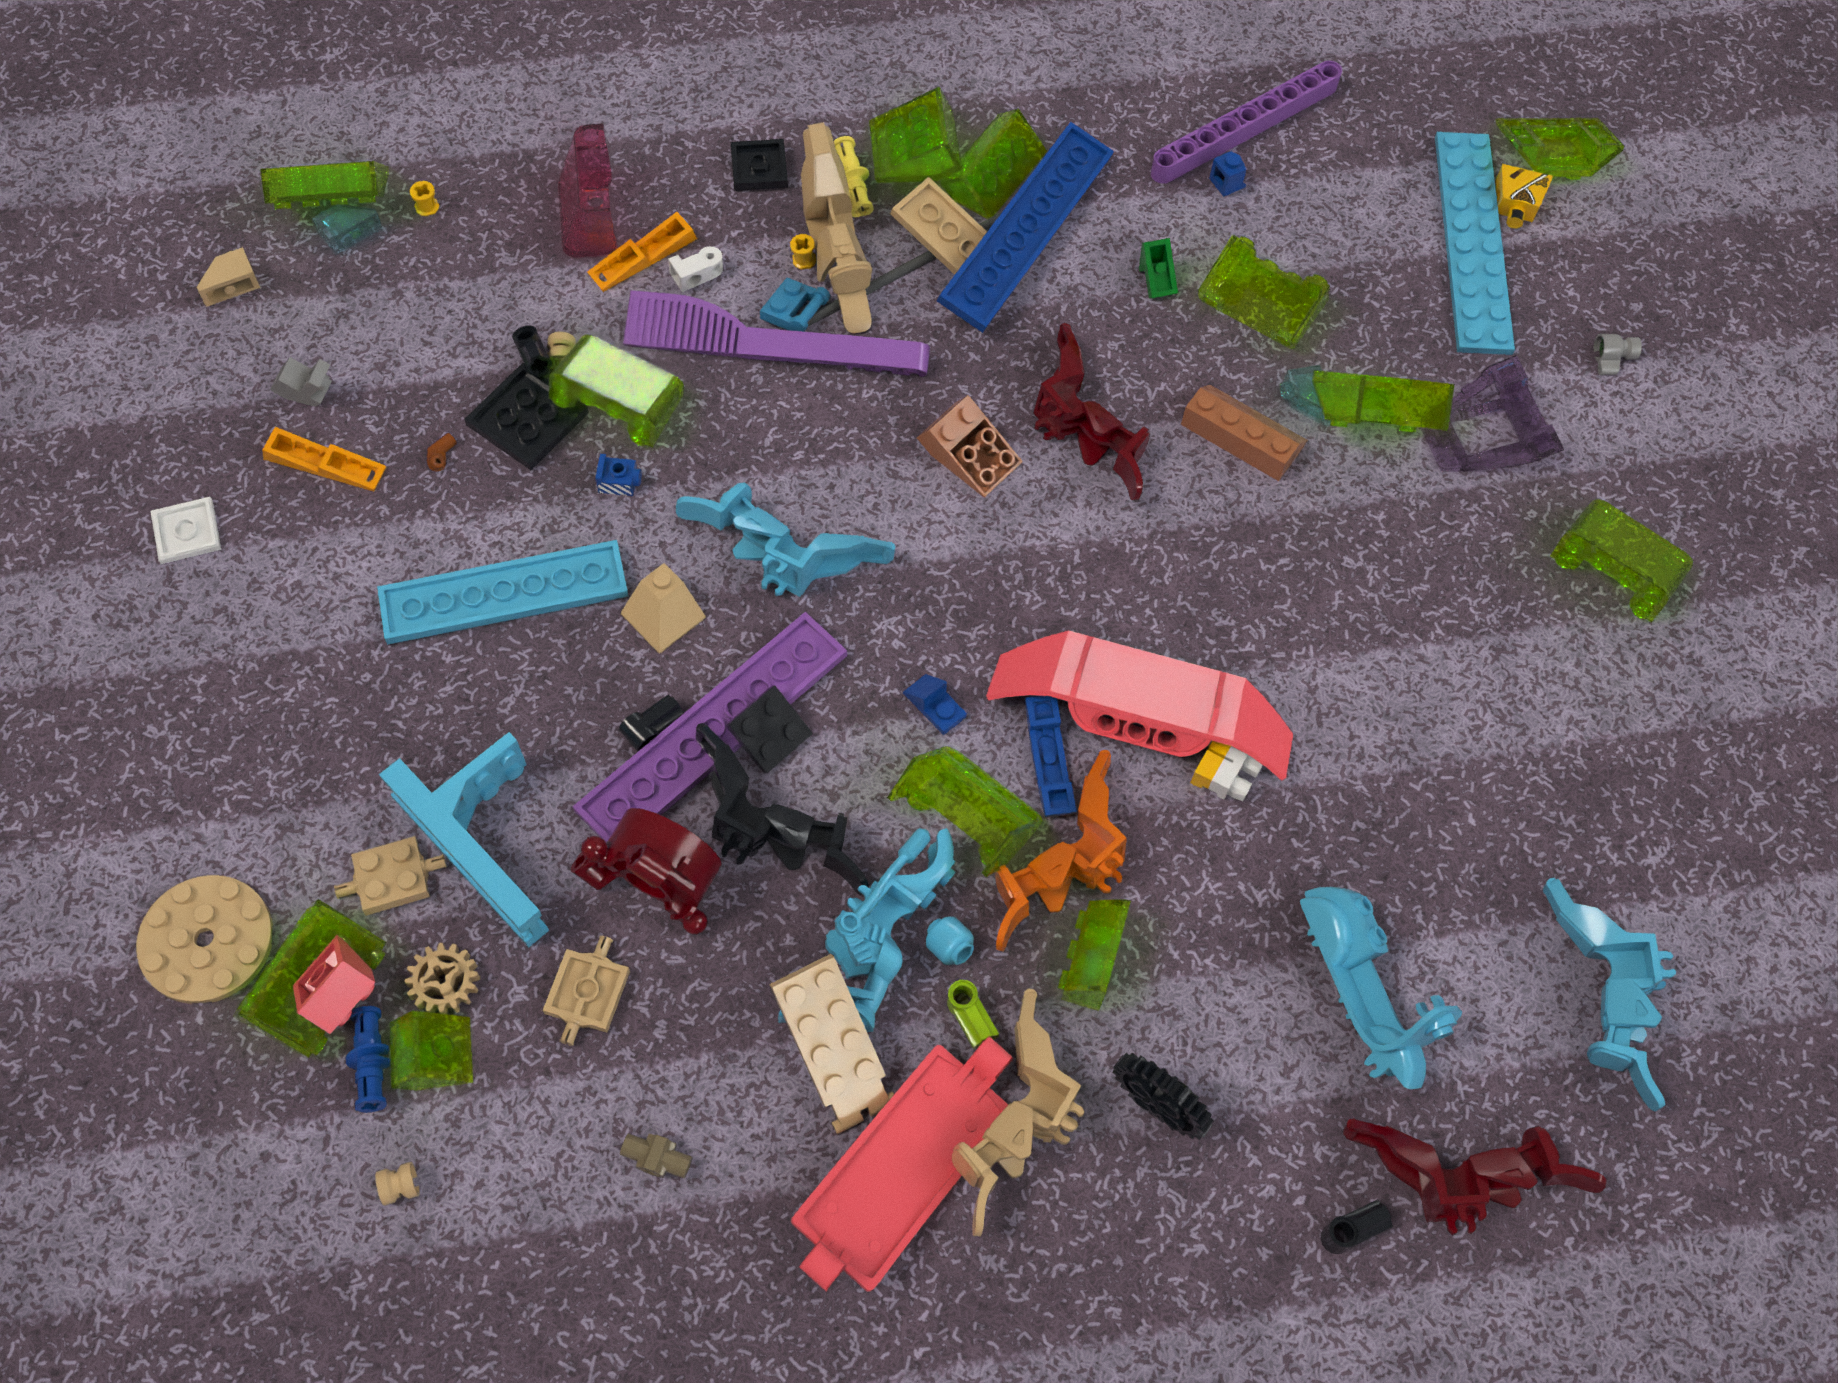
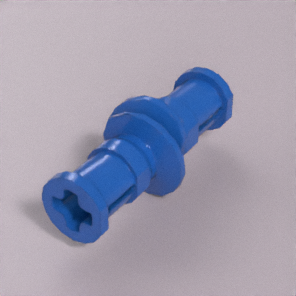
[345,1006,391,1113]

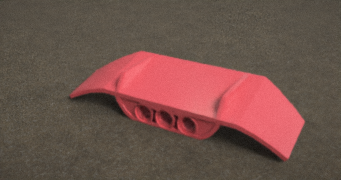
[986,630,1293,781]

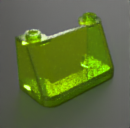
[232,899,387,1058]

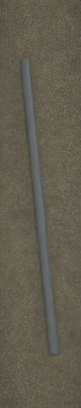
[780,211,1003,330]

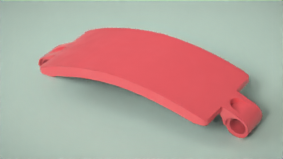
[791,1036,1013,1292]

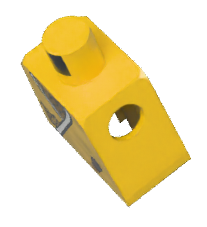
[1495,164,1553,229]

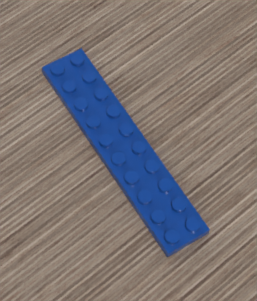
[937,122,1114,333]

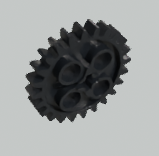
[1113,1053,1214,1140]

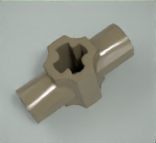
[620,1133,693,1179]

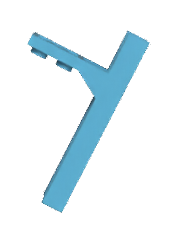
[379,732,549,948]

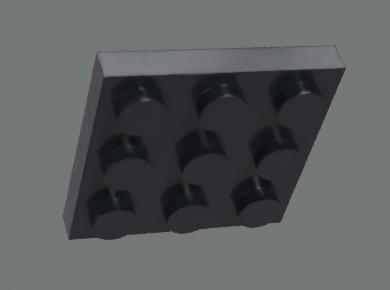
[464,363,589,470]

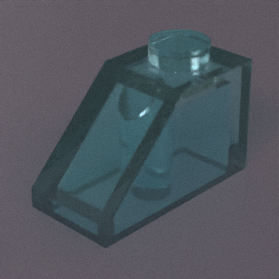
[312,205,383,255]
[1280,365,1337,427]

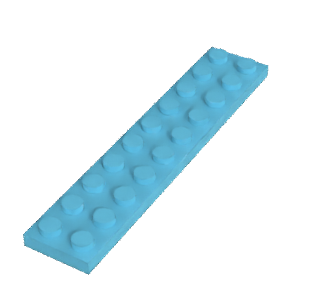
[1435,132,1515,355]

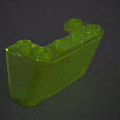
[1198,234,1330,349]
[549,334,684,448]
[1550,499,1693,623]

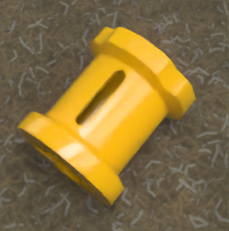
[410,181,439,216]
[790,234,816,270]

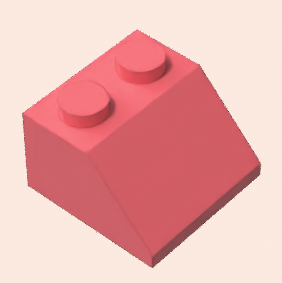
[293,935,375,1034]

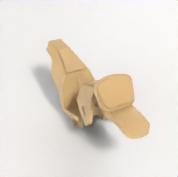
[801,122,872,334]
[952,989,1084,1237]

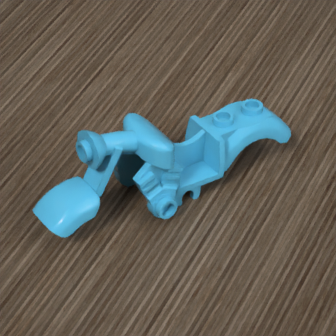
[778,828,956,1032]

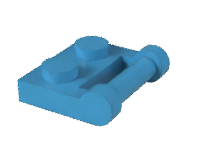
[760,277,831,332]

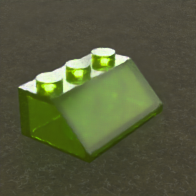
[1058,899,1131,1011]

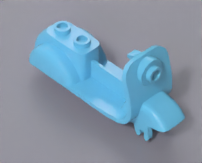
[1300,887,1462,1089]

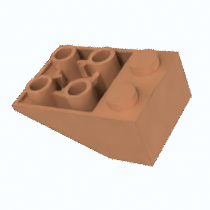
[917,395,1023,498]

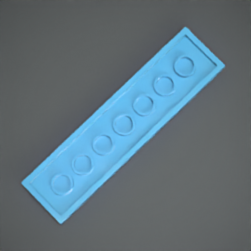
[377,540,629,645]

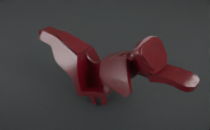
[1033,323,1150,500]
[1343,1119,1607,1235]

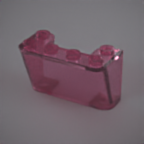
[558,123,618,257]

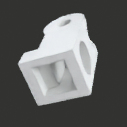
[668,246,723,292]

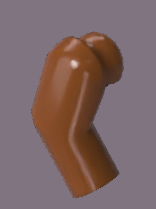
[427,433,457,472]

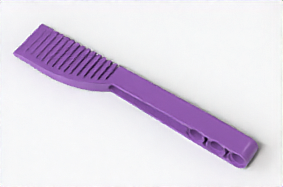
[623,290,930,377]

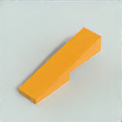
[587,212,697,292]
[262,427,386,492]

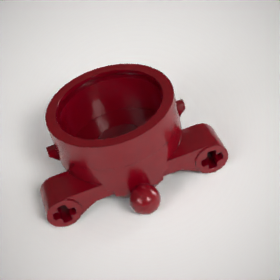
[571,808,722,935]

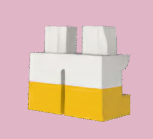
[1190,741,1263,801]

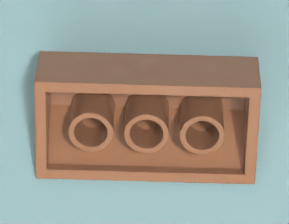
[1181,385,1308,481]

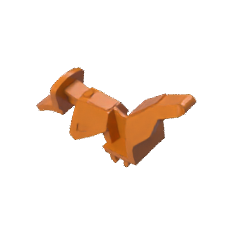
[995,750,1127,952]

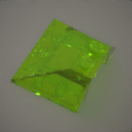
[1495,118,1624,180]

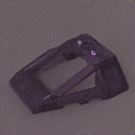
[1419,355,1564,472]

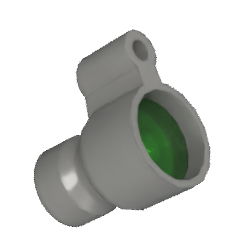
[1593,334,1642,375]

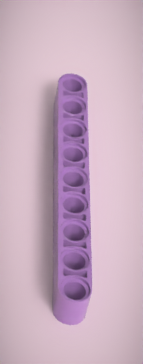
[1151,61,1342,183]

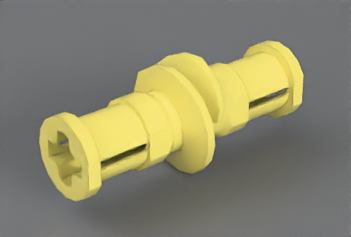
[834,136,874,217]

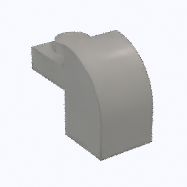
[270,357,332,406]

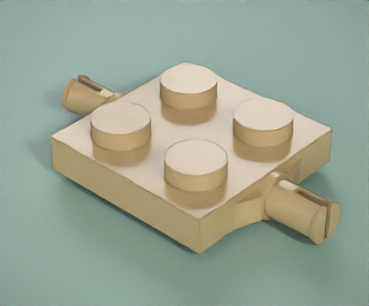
[334,836,447,916]
[543,936,630,1046]

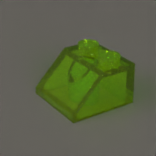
[389,1010,473,1091]

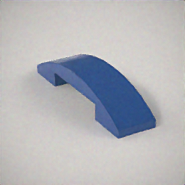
[1025,696,1077,817]

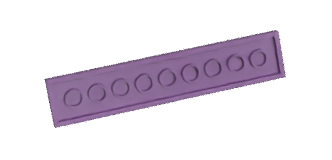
[572,612,847,843]

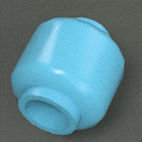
[926,916,974,965]

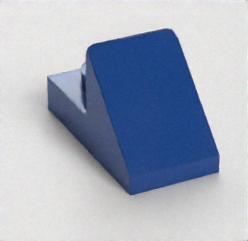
[903,674,967,735]

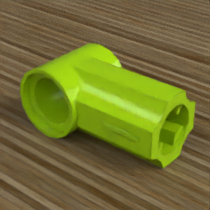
[947,980,999,1050]

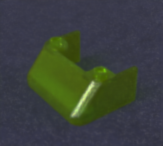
[1312,370,1455,432]
[887,746,1043,877]

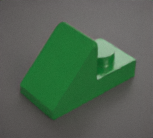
[1139,238,1178,299]

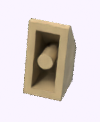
[197,247,260,307]

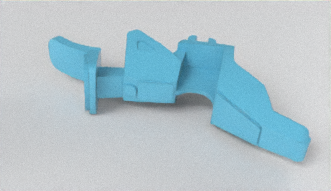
[676,483,895,597]
[1543,878,1676,1111]

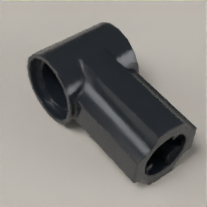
[512,325,553,378]
[619,695,684,752]
[1320,1199,1393,1254]

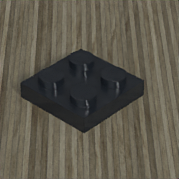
[731,139,788,191]
[725,685,813,773]

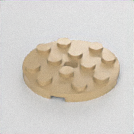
[136,875,273,1004]

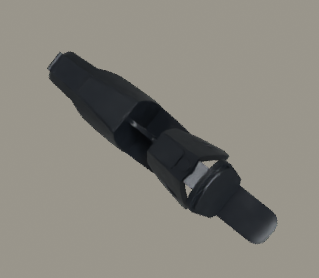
[695,723,869,895]

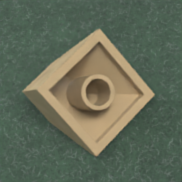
[621,563,706,654]

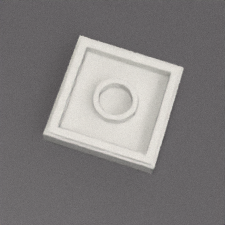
[150,497,221,564]

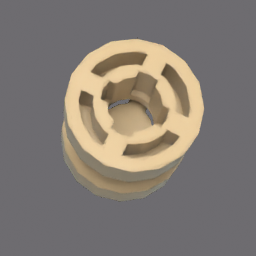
[547,332,576,370]
[375,1162,420,1206]

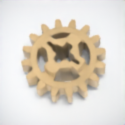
[405,943,480,1017]

